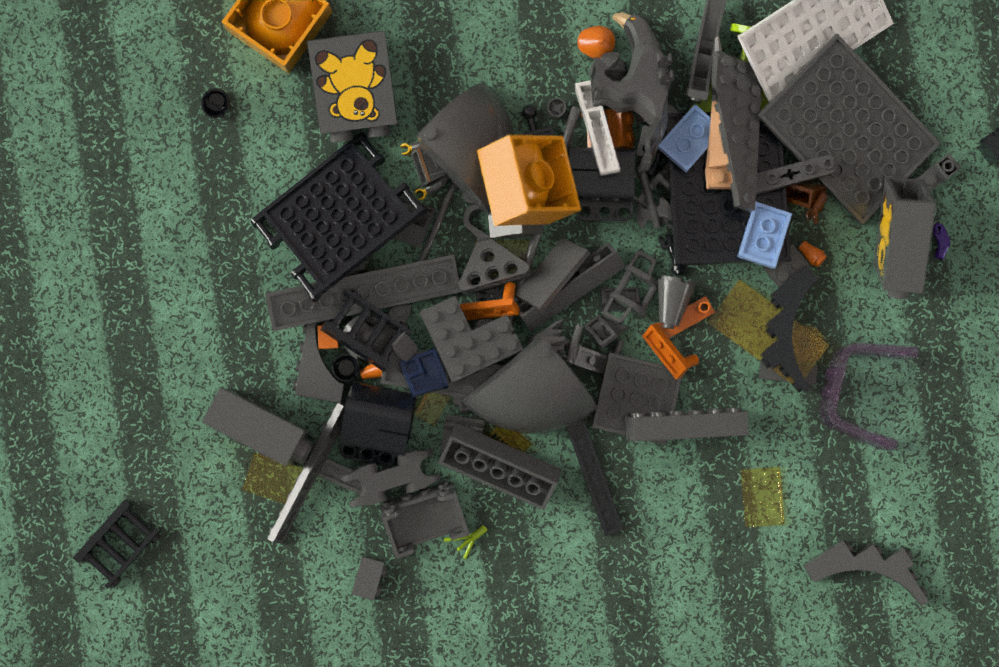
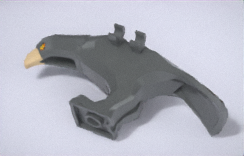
[590,13,674,173]

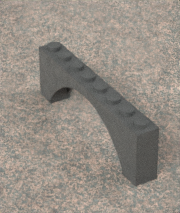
[292,259,368,403]

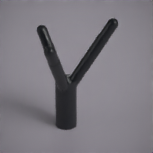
[646,136,668,178]

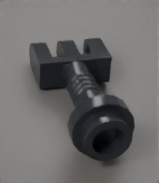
[658,234,686,276]

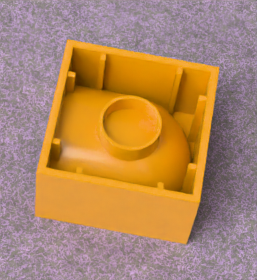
[222,0,333,74]
[477,135,581,226]

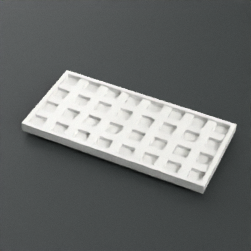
[737,0,894,102]

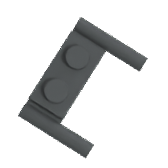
[565,324,624,375]

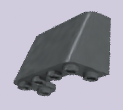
[380,480,470,559]

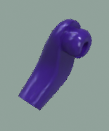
[932,223,950,260]

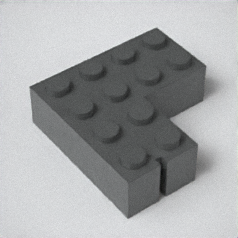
[420,296,523,384]

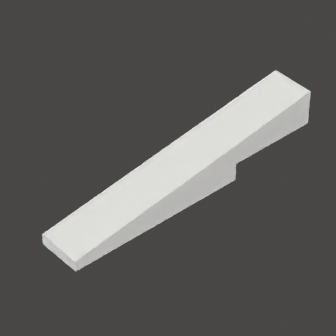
[575,81,620,175]

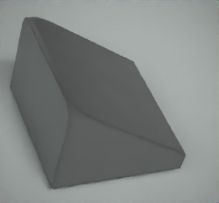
[392,331,418,361]

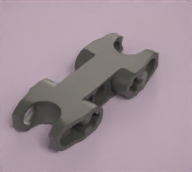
[341,449,441,507]

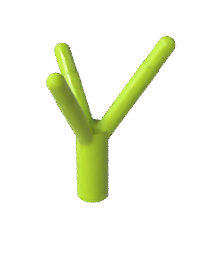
[444,525,488,559]

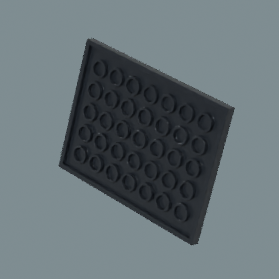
[666,112,791,266]

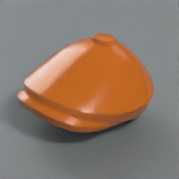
[578,26,615,59]

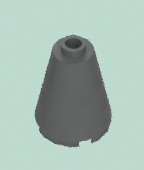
[658,275,696,330]

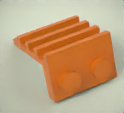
[580,109,635,149]

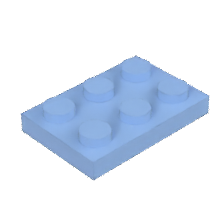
[658,105,711,172]
[737,202,792,269]

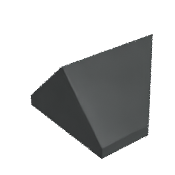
[584,314,631,349]

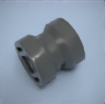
[547,98,566,119]

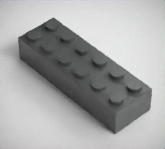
[625,407,749,441]
[438,423,562,510]

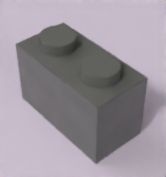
[352,556,388,600]

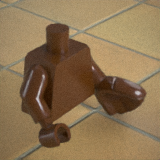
[786,181,827,225]

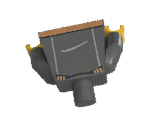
[400,142,449,200]

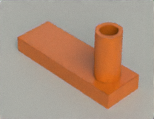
[460,282,520,321]
[657,296,715,338]
[642,323,699,380]

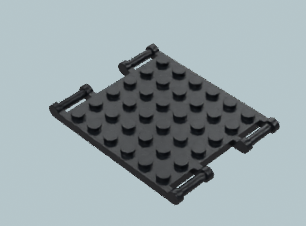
[251,132,428,302]

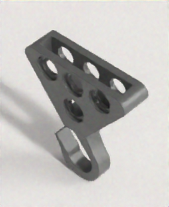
[458,204,531,295]

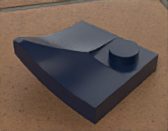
[399,348,449,398]

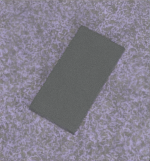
[515,238,591,311]

